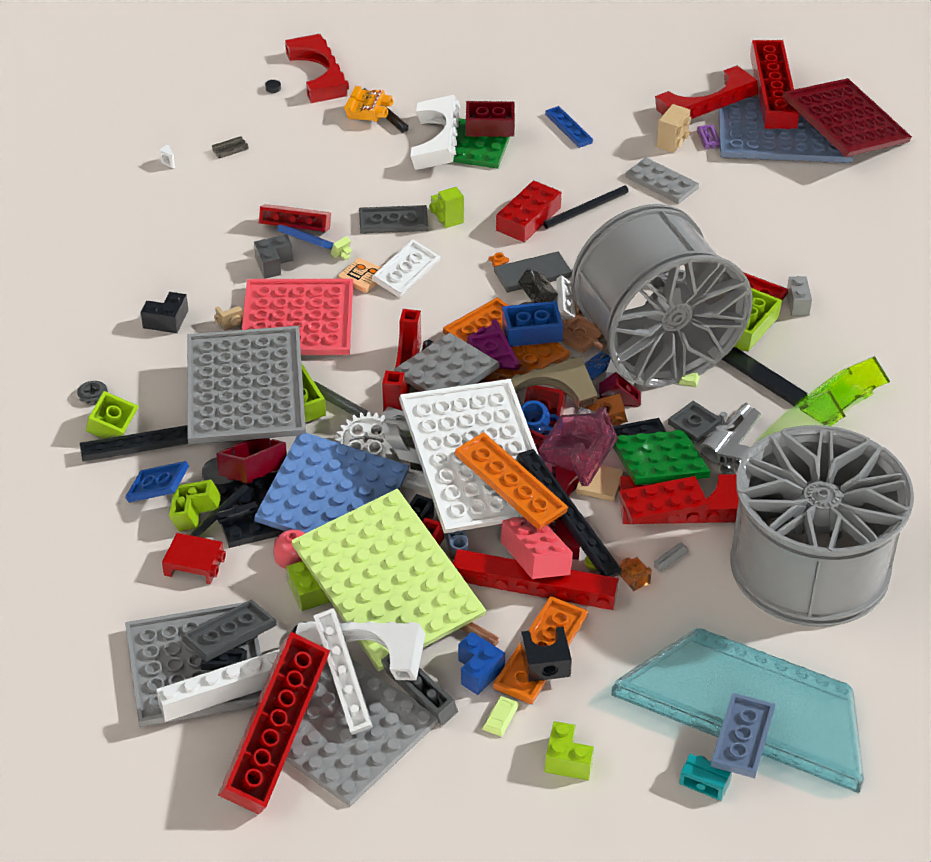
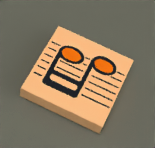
[338,257,381,293]

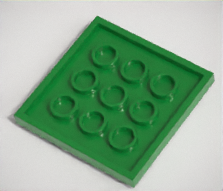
[453,118,510,169]
[611,430,711,485]

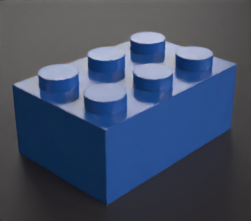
[502,301,563,347]

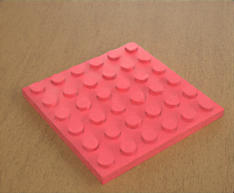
[242,279,353,355]

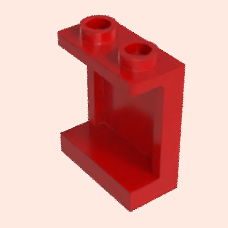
[162,533,226,584]

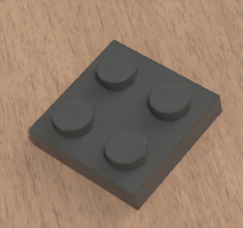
[668,401,722,443]

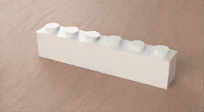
[156,649,280,722]

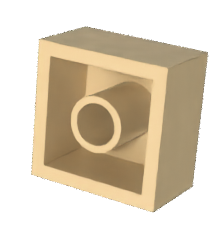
[656,104,691,153]

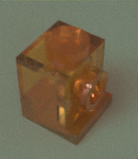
[619,557,652,591]

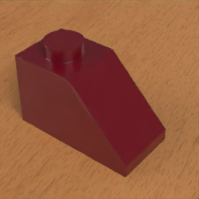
[599,372,641,407]

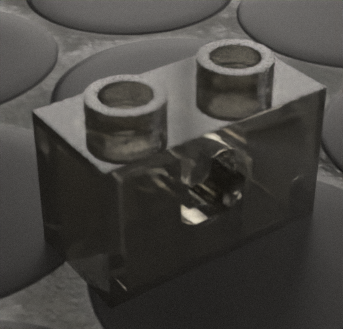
[518,268,558,303]

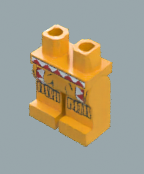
[344,86,394,122]

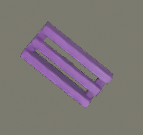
[697,125,720,150]

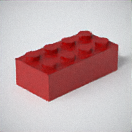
[496,180,562,243]

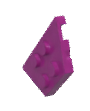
[467,319,520,370]

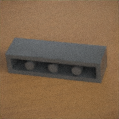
[381,654,458,726]

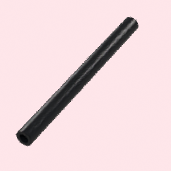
[543,185,629,229]

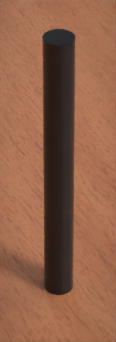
[190,484,249,537]

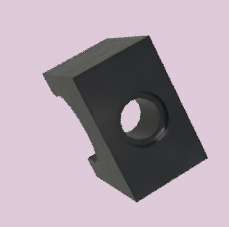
[521,626,572,682]

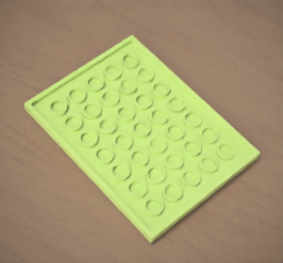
[292,488,486,672]

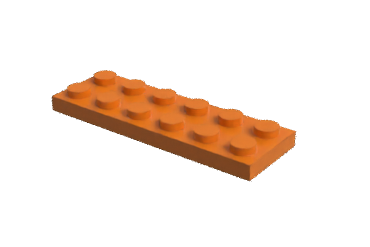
[454,432,568,530]
[493,596,588,705]

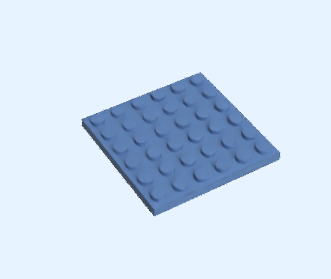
[255,433,409,533]

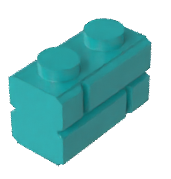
[679,753,732,801]

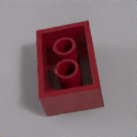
[466,101,515,137]

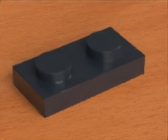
[201,650,247,671]

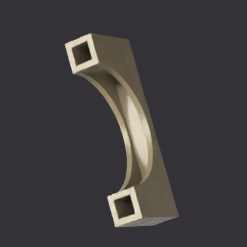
[511,356,598,409]

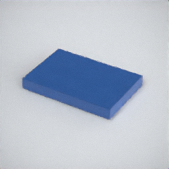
[277,224,334,250]
[125,461,189,502]

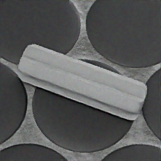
[654,543,687,571]

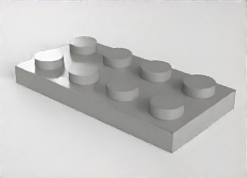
[625,157,699,204]

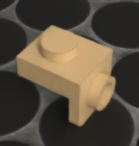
[214,306,243,331]

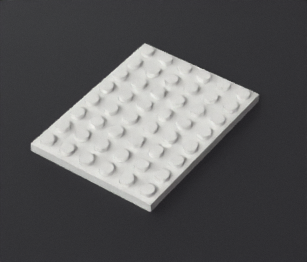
[399,379,538,533]

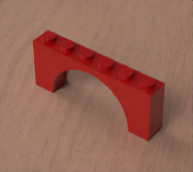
[285,34,349,103]
[655,65,758,119]
[382,309,421,412]
[619,474,739,524]

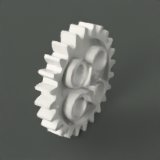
[335,412,396,458]

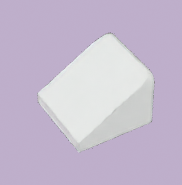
[160,144,175,169]

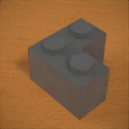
[254,235,293,279]

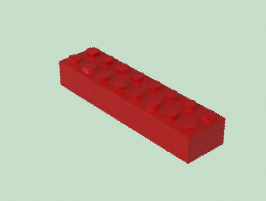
[750,40,799,129]
[218,632,330,815]

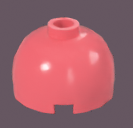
[273,530,306,569]

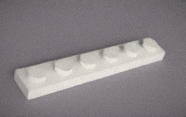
[313,608,373,735]

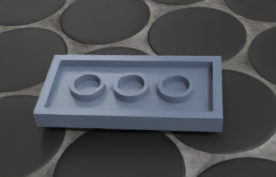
[711,693,776,778]

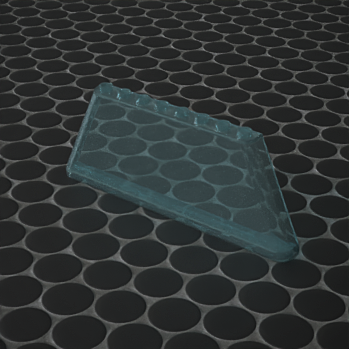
[611,628,864,793]

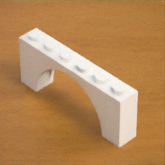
[410,95,460,170]
[296,621,426,680]

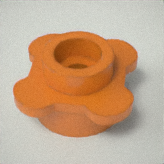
[488,252,509,267]

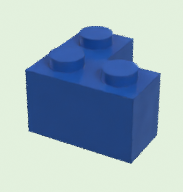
[458,632,505,695]

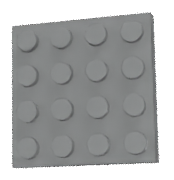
[394,333,499,392]

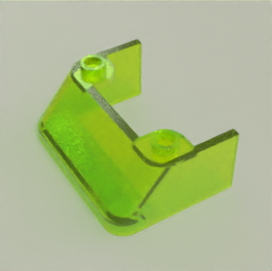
[797,356,890,426]

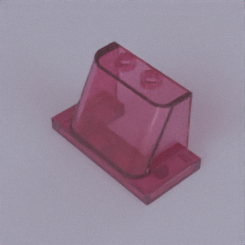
[538,407,618,486]

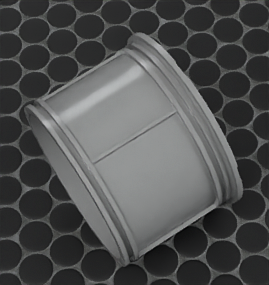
[571,204,753,387]
[730,425,914,627]

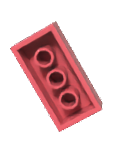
[500,517,573,579]

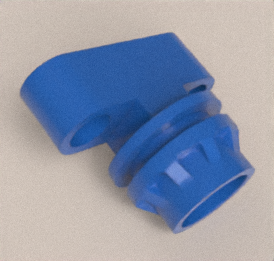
[521,400,561,435]

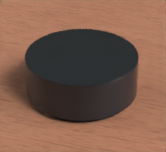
[265,80,281,93]

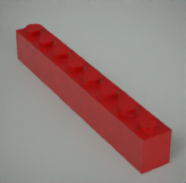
[453,549,619,610]

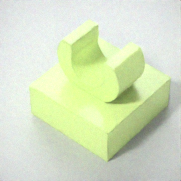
[330,236,352,260]

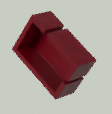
[216,438,287,483]

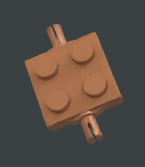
[561,315,606,354]

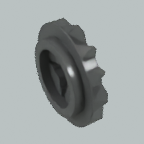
[77,381,108,404]

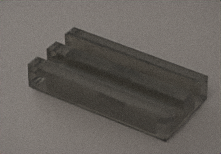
[212,136,249,158]

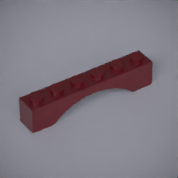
[551,458,580,560]

